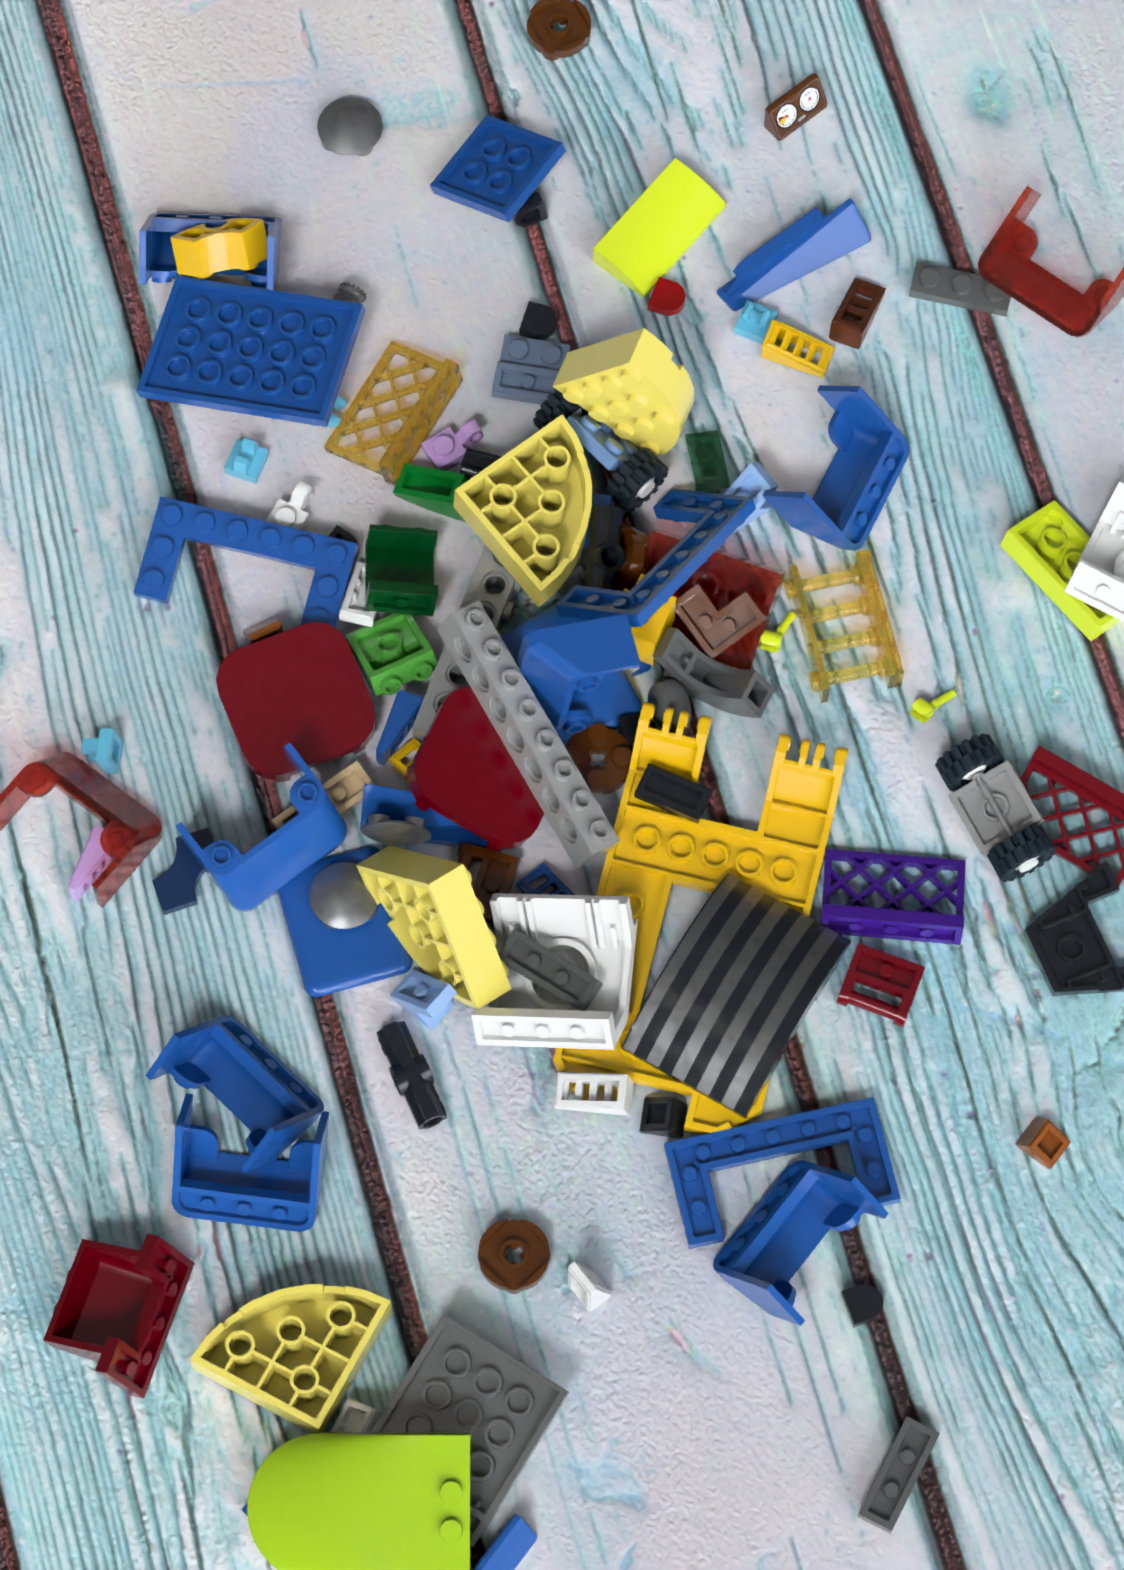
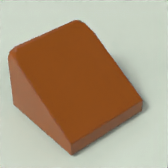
[243,617,283,645]
[1015,1118,1071,1170]

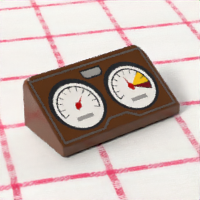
[764,73,827,141]

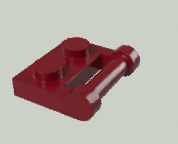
[836,943,925,1027]

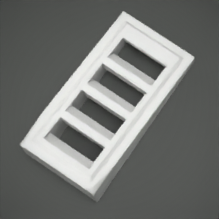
[554,1072,633,1115]
[568,1261,610,1312]

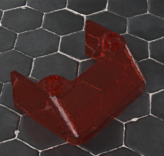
[978,185,1124,338]
[0,752,163,908]

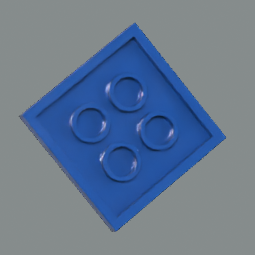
[430,115,566,223]

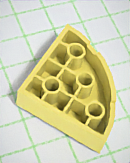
[552,328,694,457]
[453,414,592,607]
[356,845,512,1010]
[190,1284,392,1433]

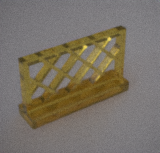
[324,341,463,486]

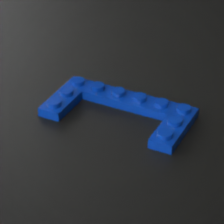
[556,489,756,627]
[133,496,359,629]
[664,1097,901,1249]

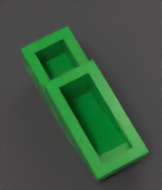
[393,463,468,522]

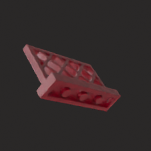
[1020,745,1124,886]

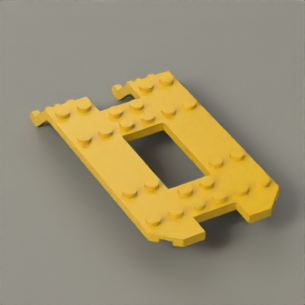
[553,702,849,1135]

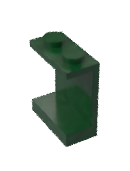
[365,524,438,617]

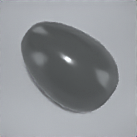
[648,679,691,733]

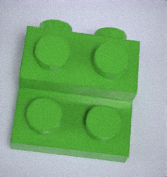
[345,613,437,696]

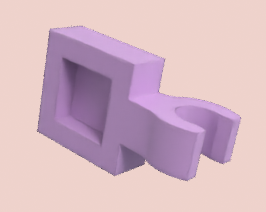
[421,419,483,471]

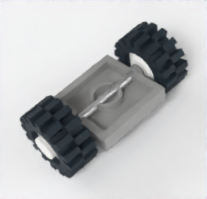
[935,733,1056,882]

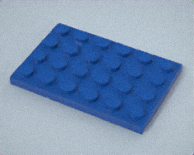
[136,276,366,427]

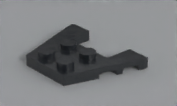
[1023,861,1124,996]

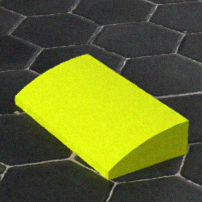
[593,158,726,298]
[1000,500,1120,641]

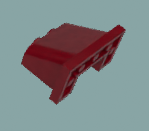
[43,1234,195,1399]

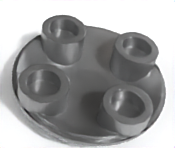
[317,97,383,156]
[361,814,431,846]
[309,862,378,929]

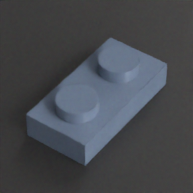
[499,335,571,371]
[492,361,559,405]

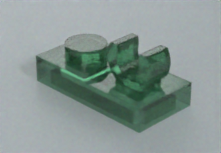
[685,430,729,494]

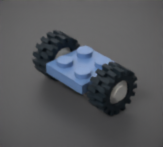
[533,389,669,512]

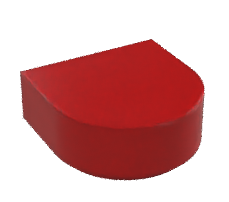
[647,277,686,316]

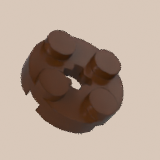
[527,0,591,61]
[602,525,648,591]
[565,723,632,795]
[478,1219,550,1294]

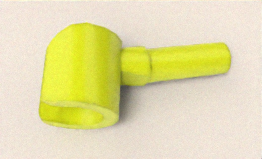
[760,611,796,653]
[910,689,956,723]

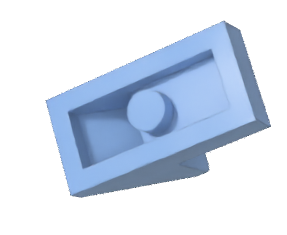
[724,462,779,533]
[390,970,457,1029]

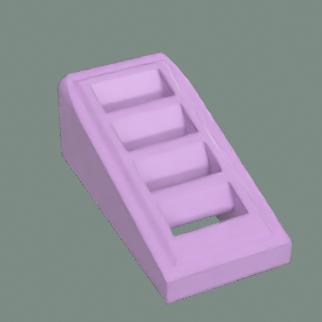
[68,825,123,901]

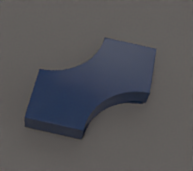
[152,828,213,915]

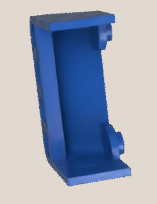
[139,212,282,290]
[762,385,909,551]
[516,614,641,734]
[175,742,347,912]
[145,1015,324,1173]
[172,1093,329,1232]
[713,1160,889,1326]

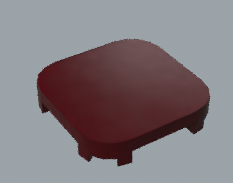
[216,622,376,783]
[405,687,544,852]

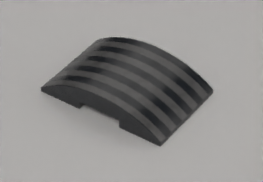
[621,873,851,1119]

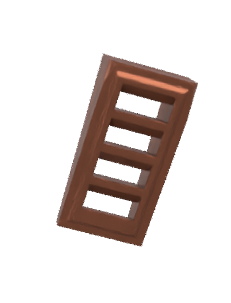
[829,278,886,349]

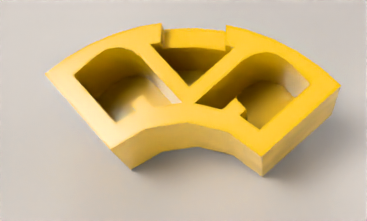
[170,218,267,279]

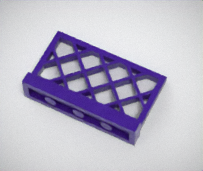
[820,849,966,945]

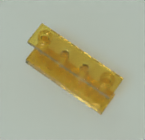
[784,549,904,703]

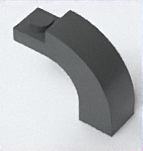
[652,627,775,718]

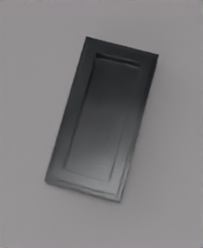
[634,763,713,824]

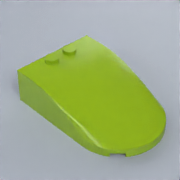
[247,1432,472,1570]

